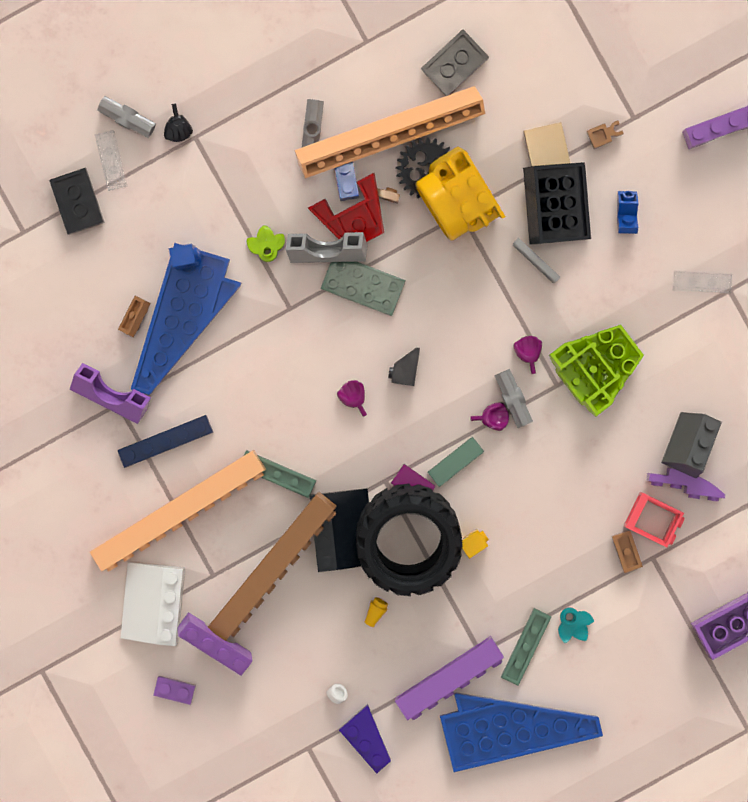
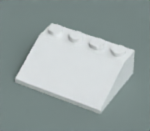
[121,562,185,646]

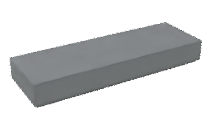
[513,238,560,283]

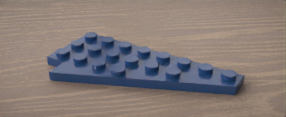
[131,243,242,395]
[440,693,603,772]

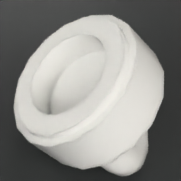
[327,684,348,704]

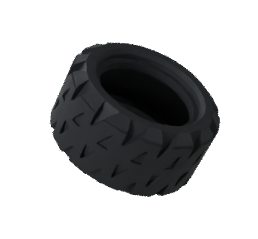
[356,484,463,596]

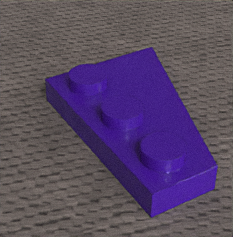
[339,704,391,774]

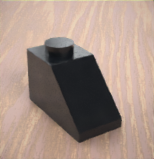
[388,347,420,386]

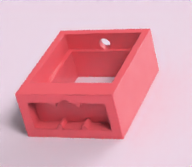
[623,492,685,547]

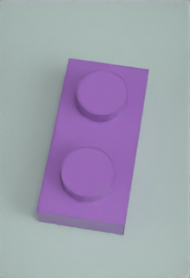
[153,676,196,705]

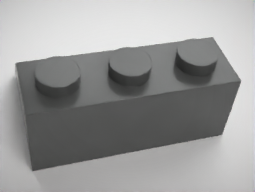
[661,412,722,479]

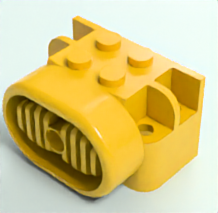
[415,146,506,241]

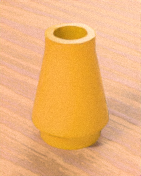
[364,597,388,627]

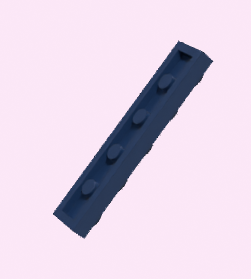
[117,415,213,468]

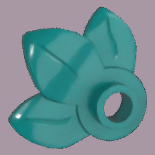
[558,607,594,643]

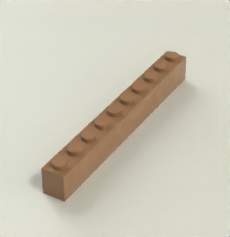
[208,492,336,641]

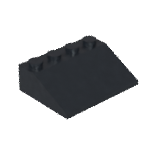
[523,162,591,245]
[310,488,369,572]

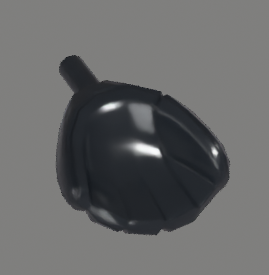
[164,103,193,142]

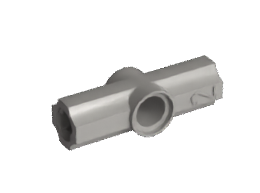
[97,96,156,138]
[302,99,324,147]
[494,369,533,428]

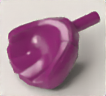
[513,336,542,374]
[337,380,367,417]
[470,402,509,431]

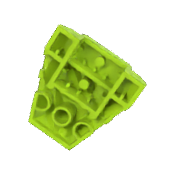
[549,324,644,417]

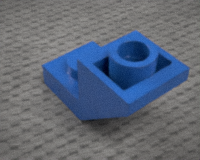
[617,191,639,234]

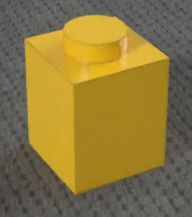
[462,529,489,559]

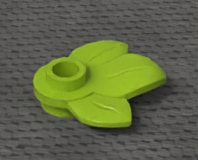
[247,225,285,262]

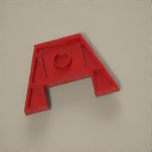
[308,172,384,242]

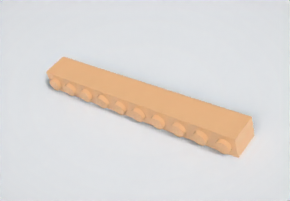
[295,86,485,178]
[90,450,266,572]

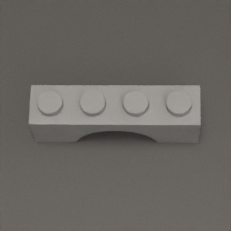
[286,232,367,263]

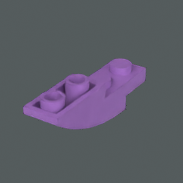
[646,468,725,501]

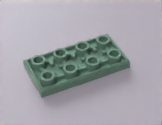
[321,262,406,316]

